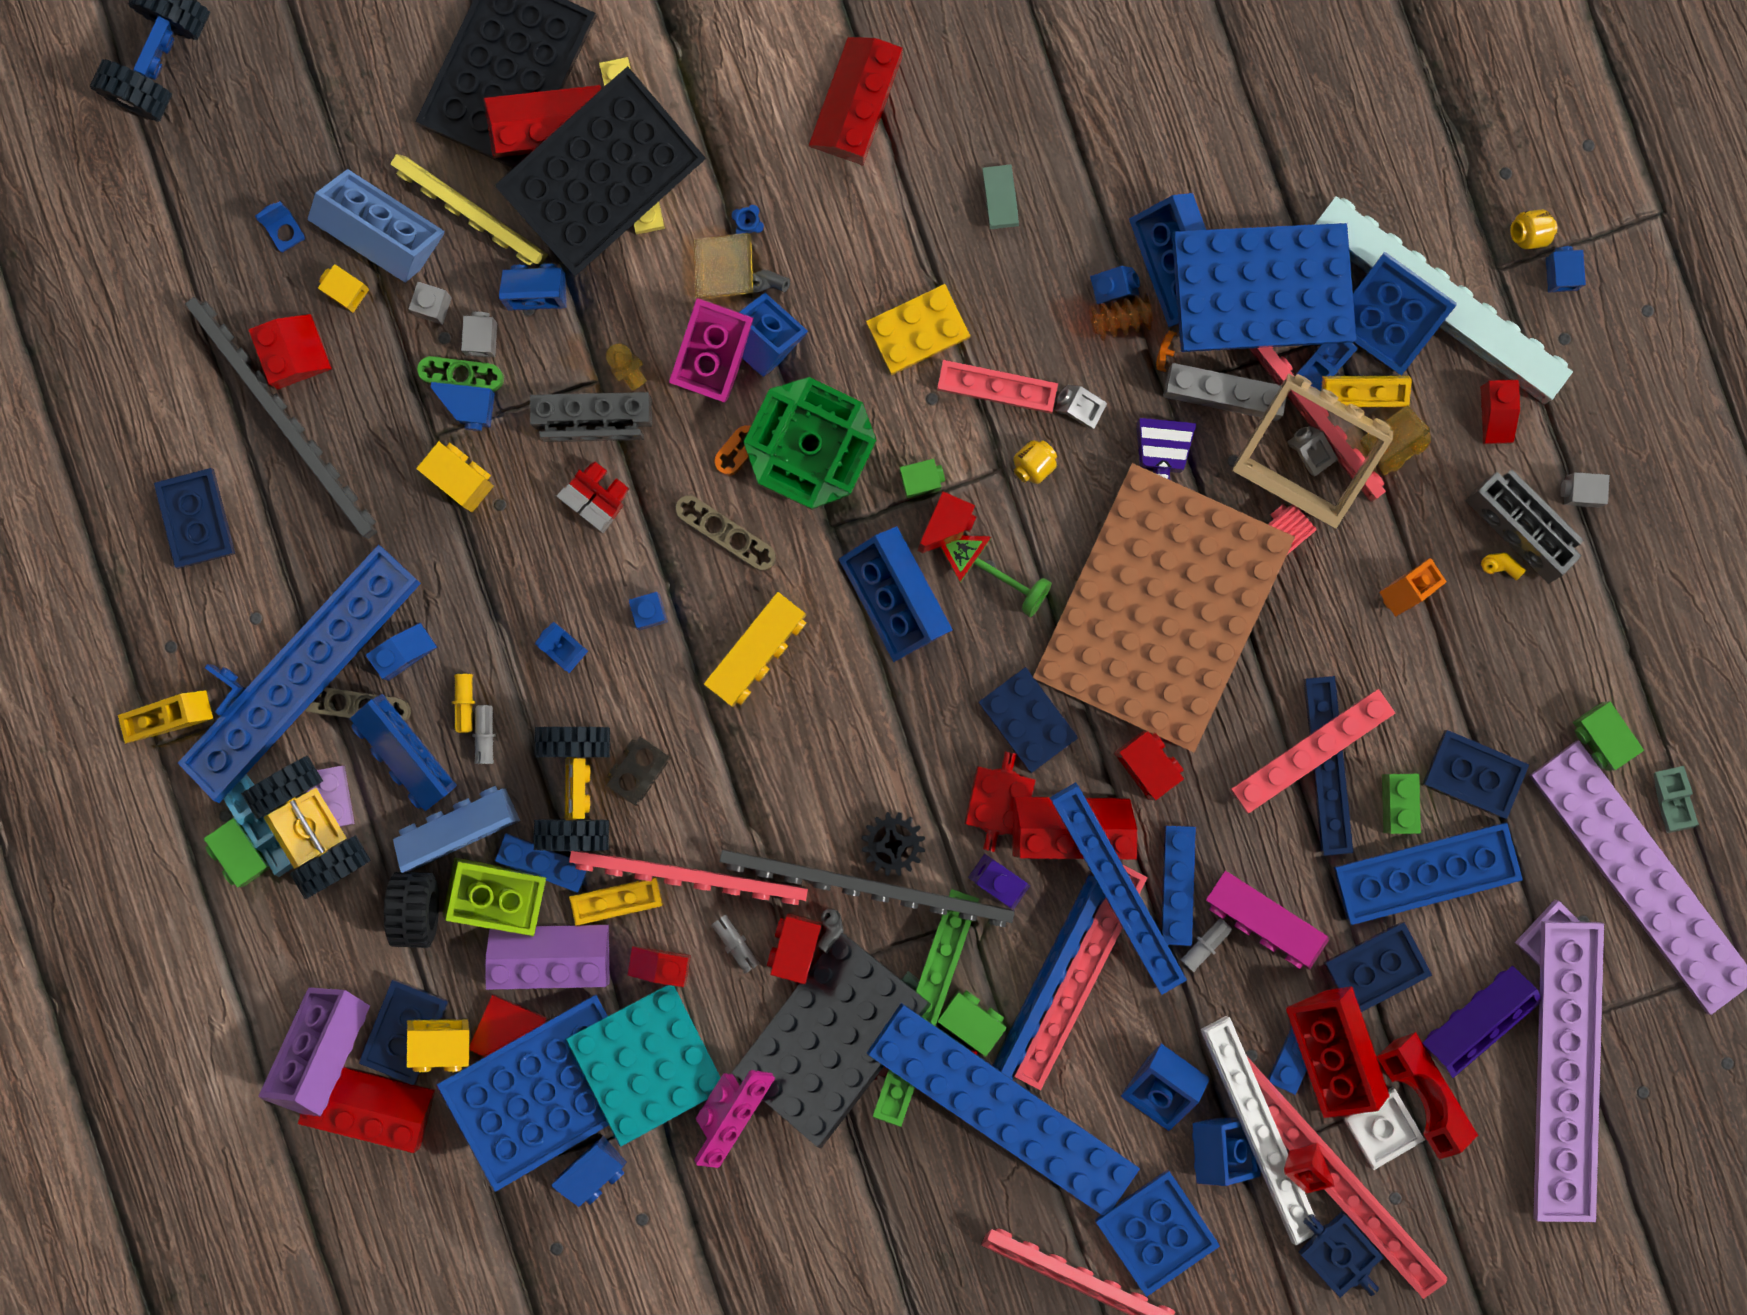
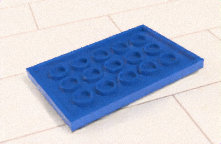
[1172,223,1356,352]
[436,995,609,1192]

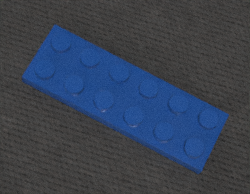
[1333,822,1523,925]

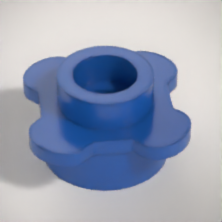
[731,205,764,238]

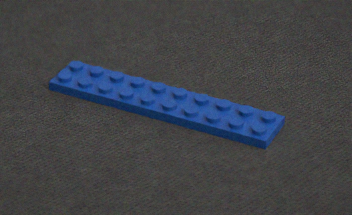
[178,544,421,803]
[867,1003,1140,1216]

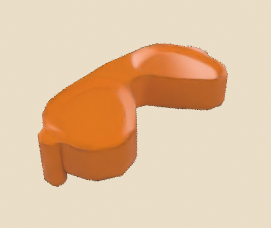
[1156,330,1177,372]

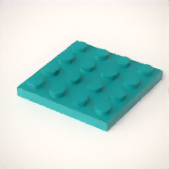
[565,985,721,1147]

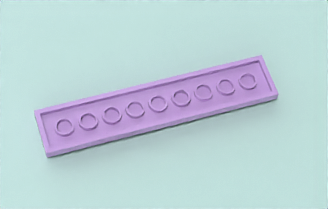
[1529,741,1747,1015]
[1533,921,1604,1222]

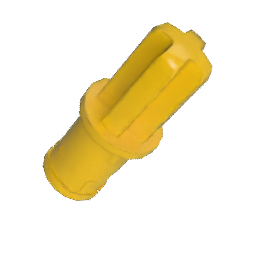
[452,674,476,733]

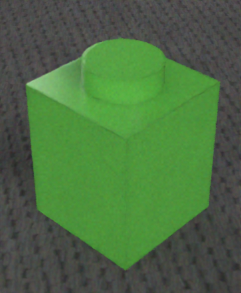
[899,459,945,499]

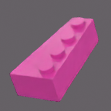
[1206,870,1329,970]

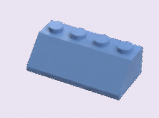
[307,169,445,283]
[393,786,520,873]

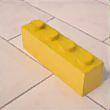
[704,592,807,707]

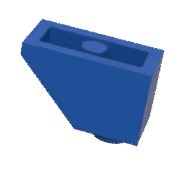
[431,382,495,431]
[366,623,437,680]

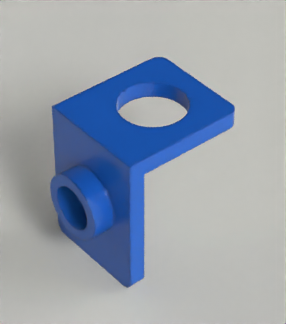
[255,201,305,252]
[205,664,246,715]

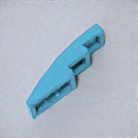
[224,774,293,877]

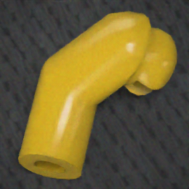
[1481,552,1526,580]

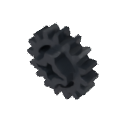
[862,812,925,876]

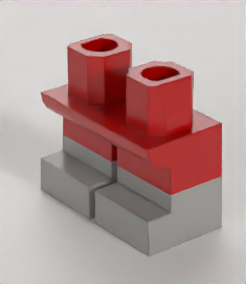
[557,461,629,534]

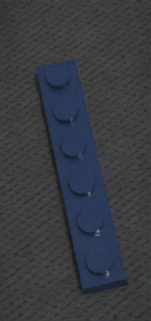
[1303,676,1353,856]

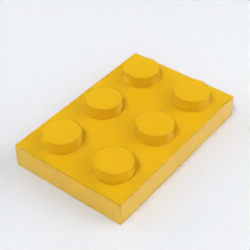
[866,284,970,375]

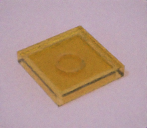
[693,233,753,299]

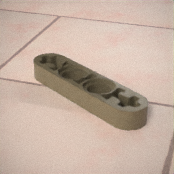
[676,496,776,571]
[304,687,411,722]

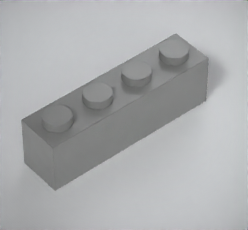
[1163,363,1287,421]

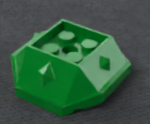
[744,377,877,510]

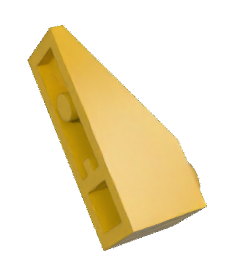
[118,690,213,744]

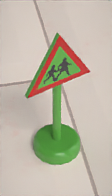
[940,535,1052,617]

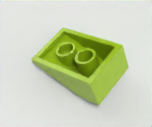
[442,858,546,936]

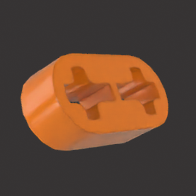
[715,425,751,476]

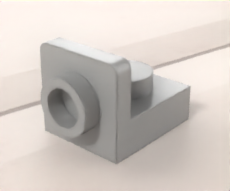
[1054,385,1107,429]
[1287,426,1338,476]

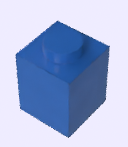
[1546,246,1586,292]
[629,592,668,630]

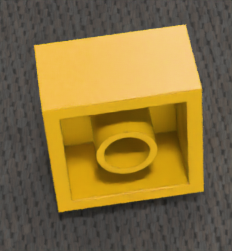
[416,441,494,512]
[407,1019,469,1072]

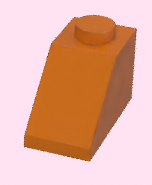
[1379,558,1447,617]

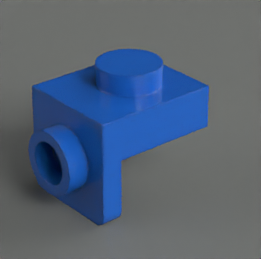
[1090,266,1140,305]
[535,622,588,673]

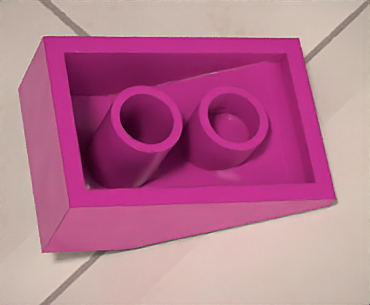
[669,298,754,403]

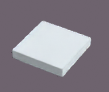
[1342,1087,1425,1170]

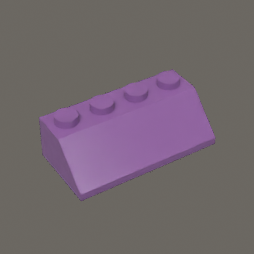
[485,925,610,990]
[258,988,370,1116]

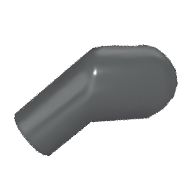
[745,270,790,293]
[816,908,844,953]

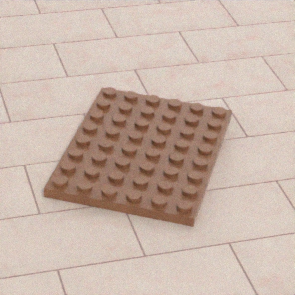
[1033,463,1295,753]

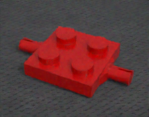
[964,751,1036,852]

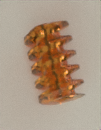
[1089,293,1153,341]

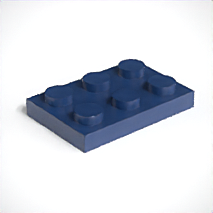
[154,468,235,569]
[978,667,1078,773]
[1422,730,1529,819]
[1324,922,1432,1012]
[359,979,449,1085]

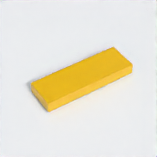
[1321,376,1412,407]
[569,877,663,926]

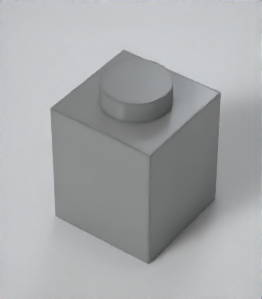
[409,282,452,325]
[461,312,497,357]
[1561,472,1610,508]

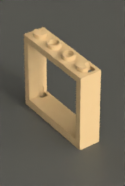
[1233,374,1393,528]

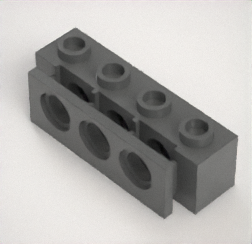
[530,392,652,442]
[1465,469,1584,584]

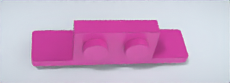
[694,1070,775,1168]

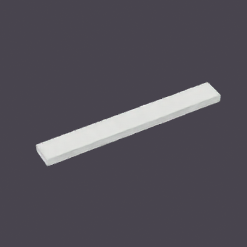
[1200,1016,1315,1245]

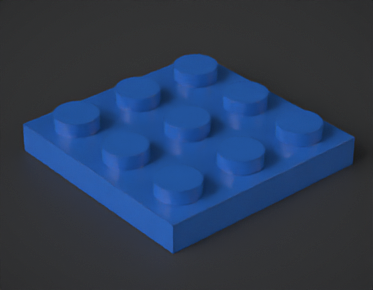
[1353,251,1457,376]
[1095,1170,1220,1297]

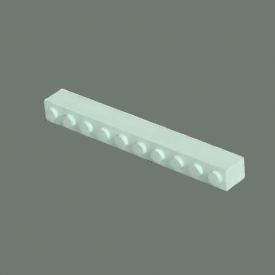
[1314,196,1573,404]

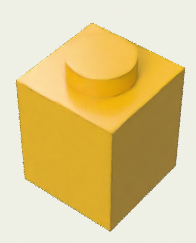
[318,264,370,313]

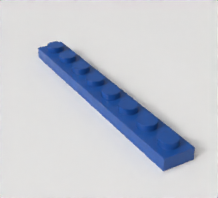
[1049,782,1187,995]
[992,874,1106,1080]

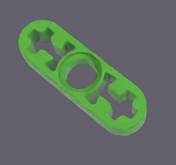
[417,356,504,392]

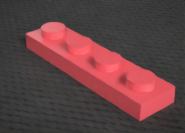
[937,360,1058,414]

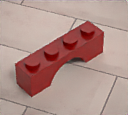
[1376,1032,1478,1160]

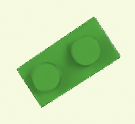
[1573,701,1644,771]
[1382,774,1421,834]
[204,818,270,887]
[937,990,1007,1057]

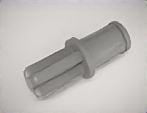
[472,705,496,764]
[1180,919,1232,972]

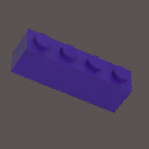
[1423,965,1541,1078]

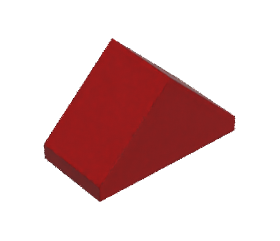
[1284,1143,1335,1194]

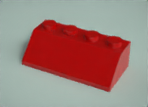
[809,37,903,166]
[484,85,601,158]
[1012,797,1137,860]
[1286,986,1390,1118]
[298,1067,435,1153]

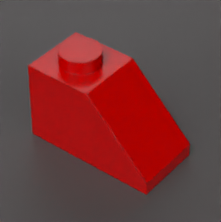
[1480,380,1520,444]
[917,492,977,553]
[627,946,691,987]

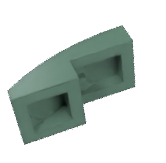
[982,164,1019,229]
[1654,766,1699,833]

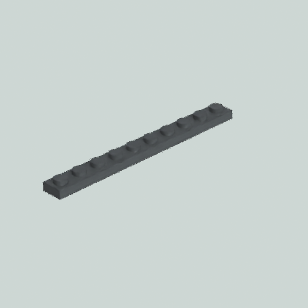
[185,297,377,539]
[719,850,1015,927]

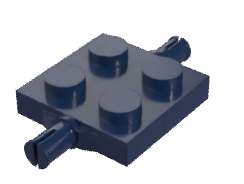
[1298,1211,1384,1298]

